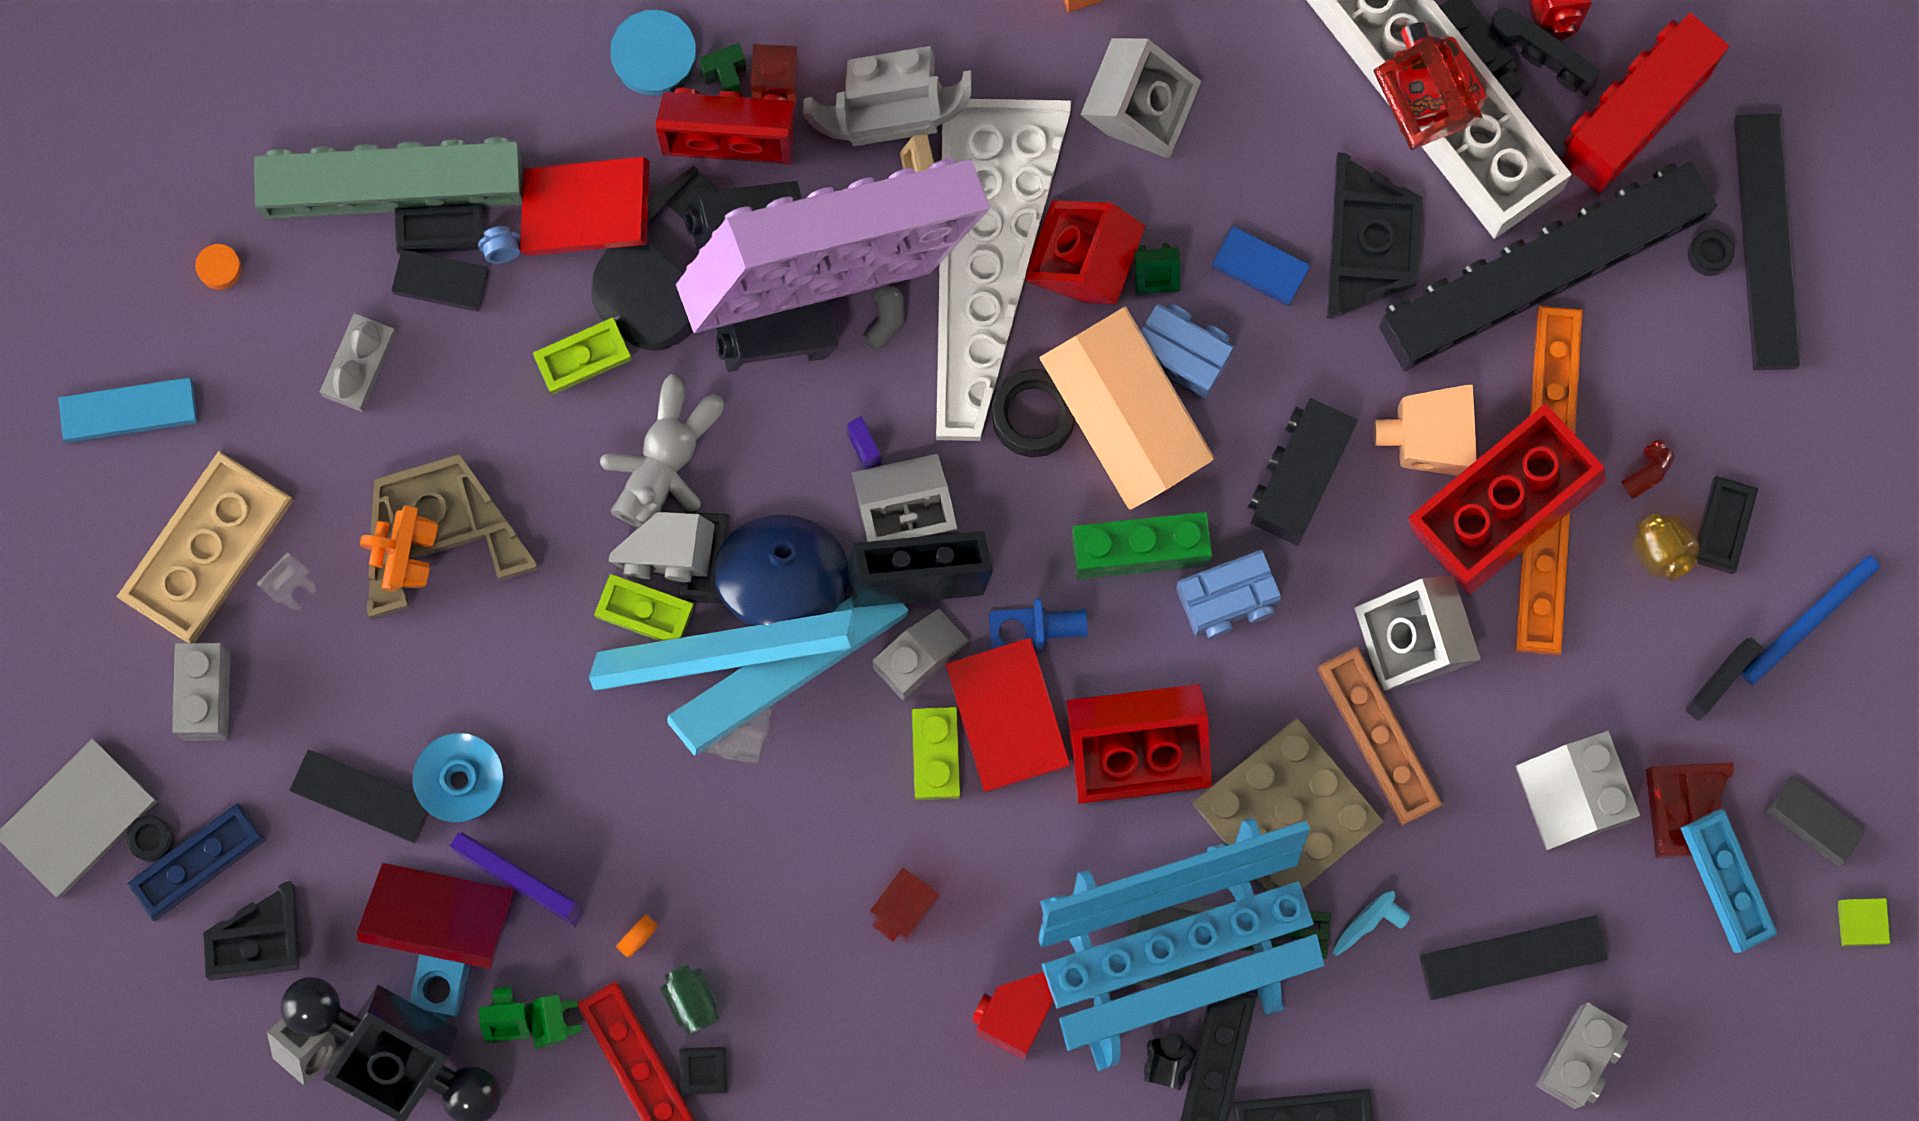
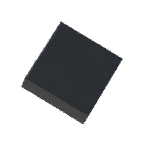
[679,1047,727,1096]

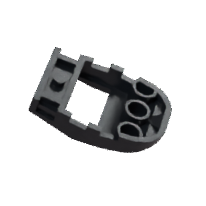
[591,166,719,350]

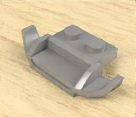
[803,46,972,147]

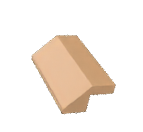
[1039,306,1215,511]

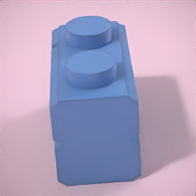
[1141,304,1234,399]
[1176,550,1281,639]

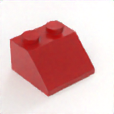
[1025,200,1145,305]
[972,972,1054,1060]

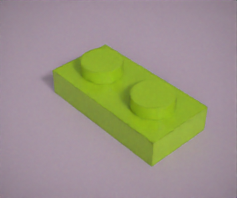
[533,317,632,395]
[594,574,695,641]
[912,707,960,800]

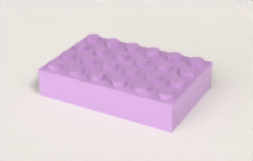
[676,158,990,333]

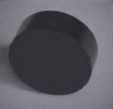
[1688,230,1734,276]
[126,816,175,862]

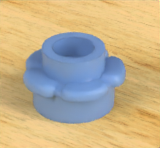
[478,226,521,264]

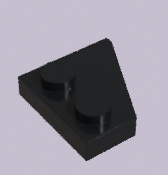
[203,881,300,981]

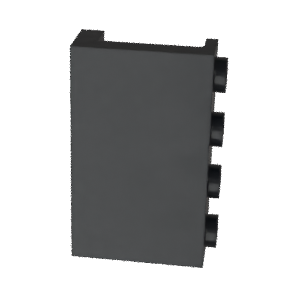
[685,181,839,372]

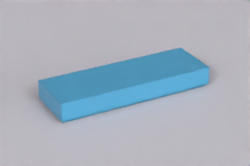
[58,377,198,443]
[1680,809,1778,953]

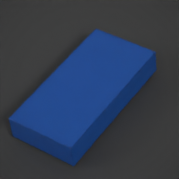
[1212,226,1310,306]

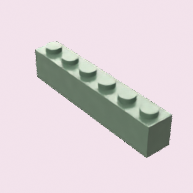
[254,137,523,219]

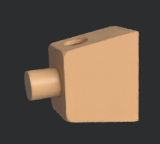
[1373,385,1477,476]

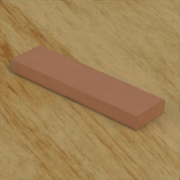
[1317,647,1443,827]

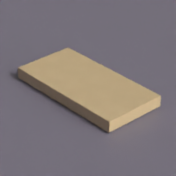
[116,451,294,643]

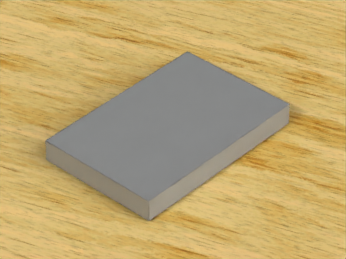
[0,739,157,899]

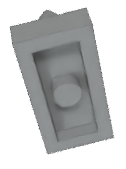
[319,313,397,412]

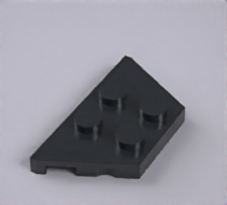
[1327,152,1423,319]

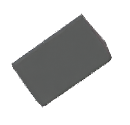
[1765,776,1865,867]

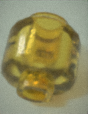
[1632,513,1700,581]

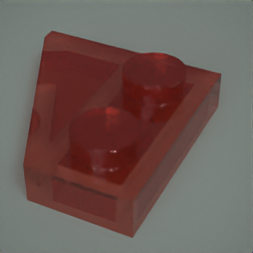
[1646,762,1734,858]

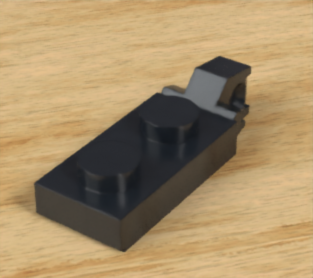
[1439,0,1524,100]

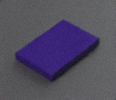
[450,832,583,927]

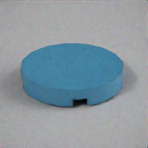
[610,10,697,96]

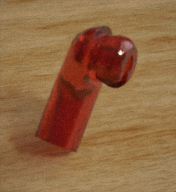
[1621,439,1675,499]

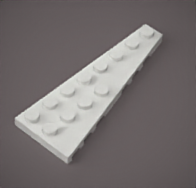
[936,99,1071,441]

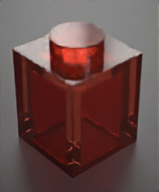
[751,44,799,104]
[870,868,939,943]

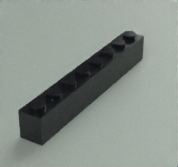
[1379,161,1717,372]

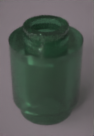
[660,964,721,1036]

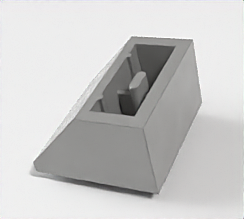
[851,454,957,542]

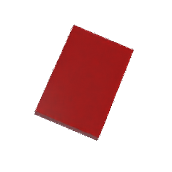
[520,156,650,256]
[945,637,1071,793]

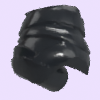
[1144,1033,1197,1091]

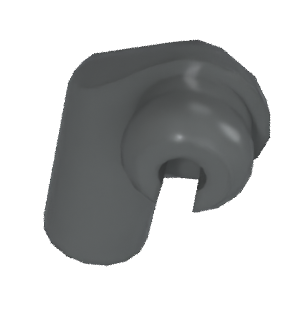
[862,285,905,351]

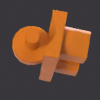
[360,505,438,592]

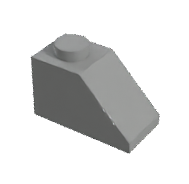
[873,609,969,701]

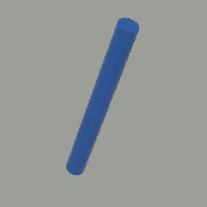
[1741,555,1880,685]

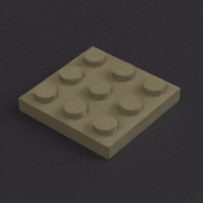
[1193,718,1384,892]

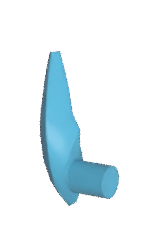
[1332,891,1411,957]

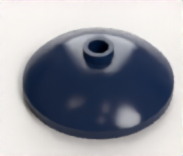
[715,515,848,626]

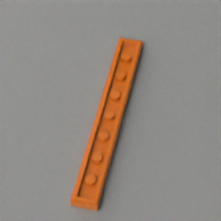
[1515,306,1583,655]

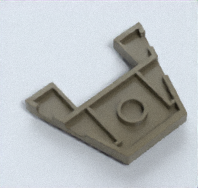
[367,454,538,620]

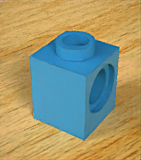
[410,955,470,1022]

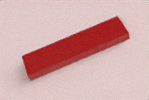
[577,981,696,1121]

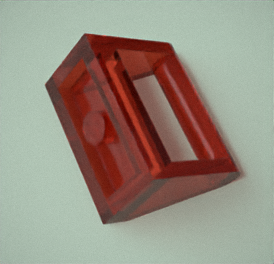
[1373,36,1483,150]

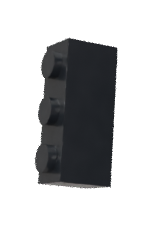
[1248,398,1358,546]
[846,531,993,608]

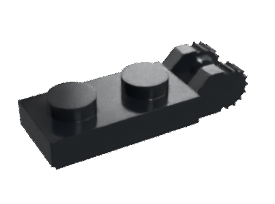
[1490,7,1600,95]

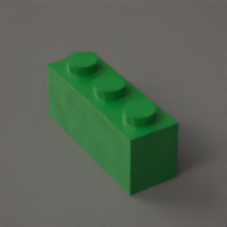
[1071,512,1212,580]

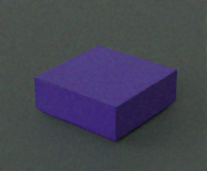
[846,416,882,469]

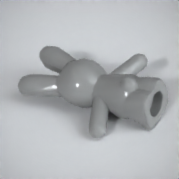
[600,374,724,528]

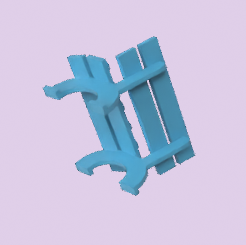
[1038,818,1324,1071]

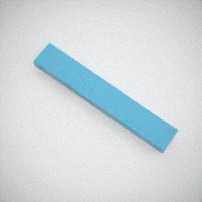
[667,597,909,756]
[589,609,857,690]

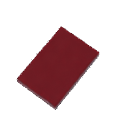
[357,863,515,969]

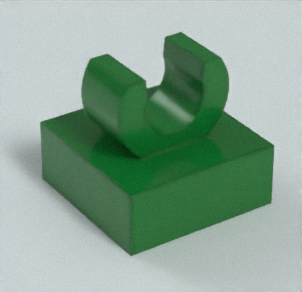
[478,987,531,1043]
[527,995,582,1049]

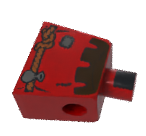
[1390,22,1487,135]

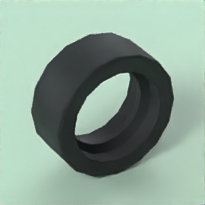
[992,369,1075,458]

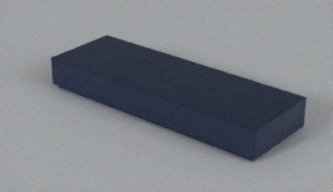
[126,803,266,921]

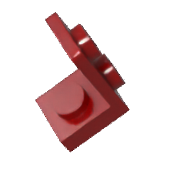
[1529,0,1592,40]

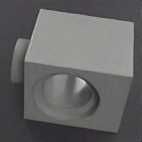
[267,1018,336,1086]

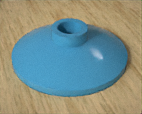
[412,733,504,823]

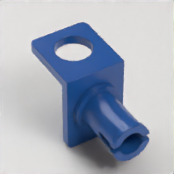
[989,599,1088,653]

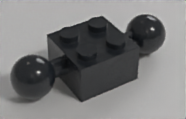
[281,977,501,1121]

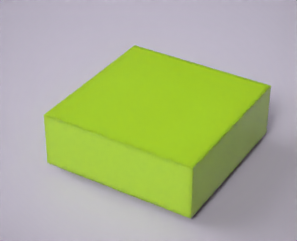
[1838,898,1890,947]

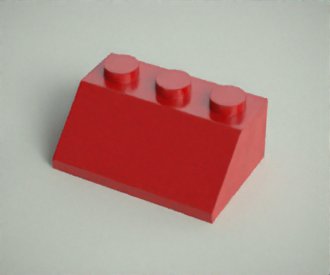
[655,88,796,165]
[1066,684,1212,804]

